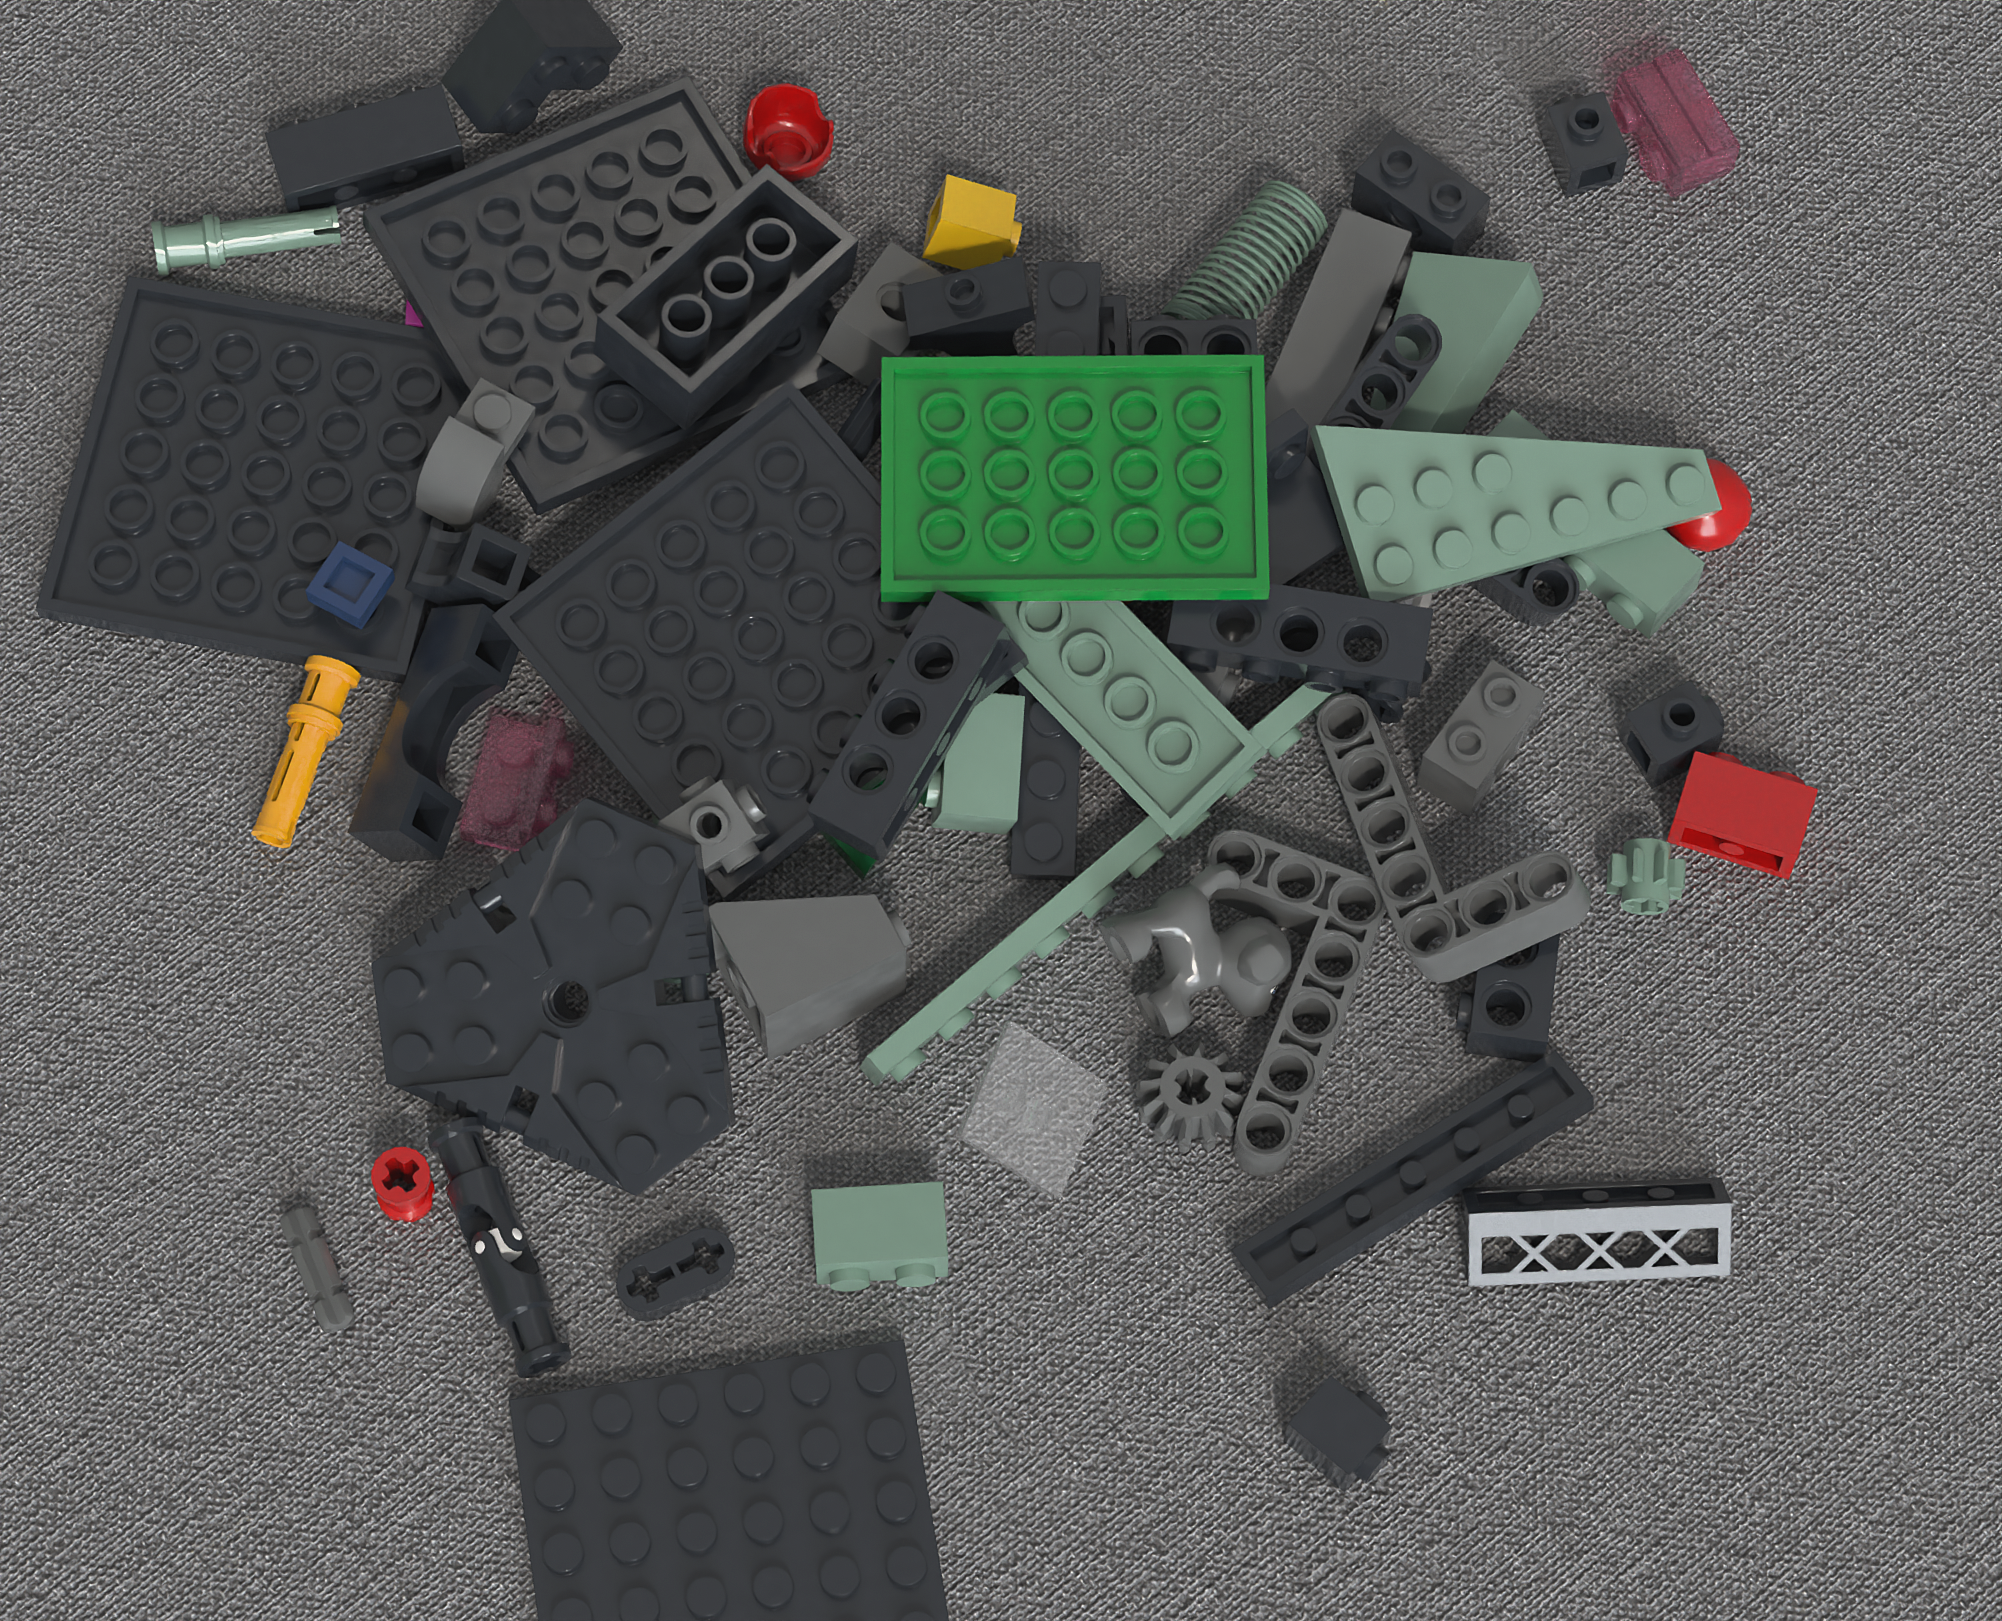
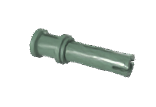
[151,205,341,276]

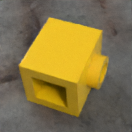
[922,174,1022,270]

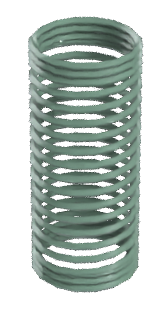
[1160,180,1328,320]

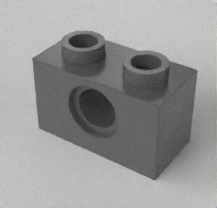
[817,241,944,386]
[1417,659,1546,818]

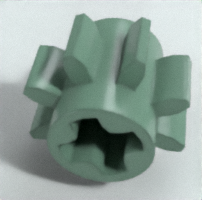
[1606,838,1686,915]

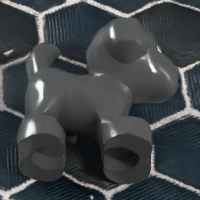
[1100,862,1293,1038]

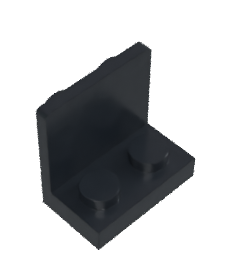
[1266,408,1346,586]

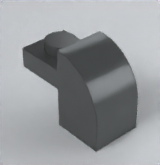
[416,378,536,532]

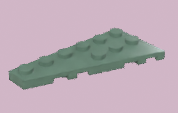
[1309,425,1722,603]

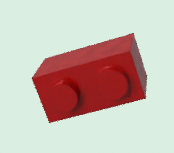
[1666,751,1818,880]

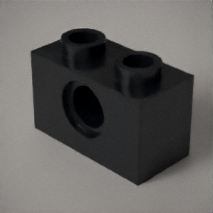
[1351,129,1491,256]

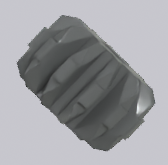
[1136,1040,1246,1155]

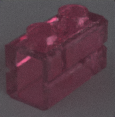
[1610,48,1740,198]

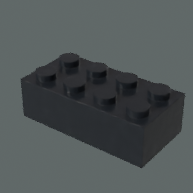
[593,164,859,431]

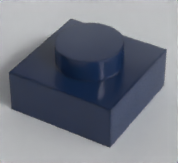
[305,541,395,630]

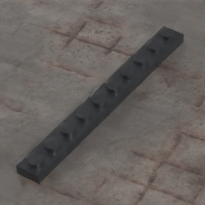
[1010,261,1102,881]

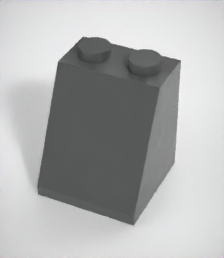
[709,894,911,1062]

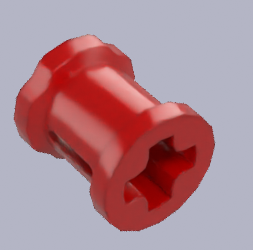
[371,1147,435,1222]

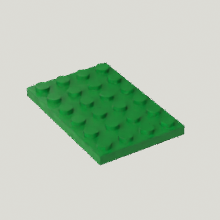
[881,355,1270,602]

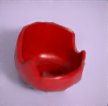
[742,82,834,182]
[1665,458,1752,552]

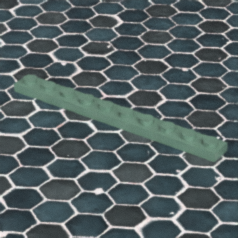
[859,684,1348,1087]

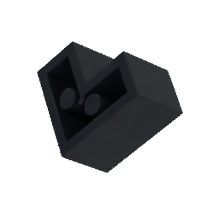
[440,0,624,133]

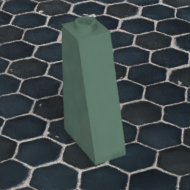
[1370,252,1544,434]

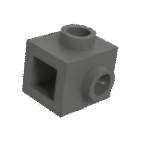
[657,775,770,876]

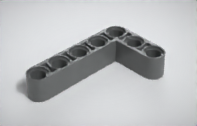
[1317,693,1591,983]
[1206,829,1385,1178]

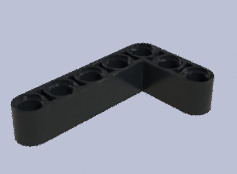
[1306,314,1580,627]

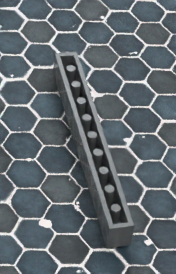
[1159,208,1412,711]

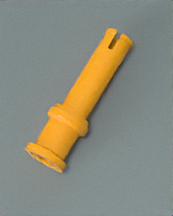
[251,655,361,848]

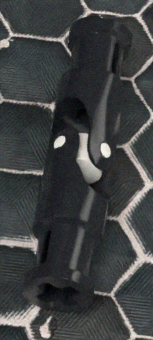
[427,1117,572,1379]

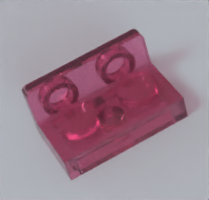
[459,716,575,852]

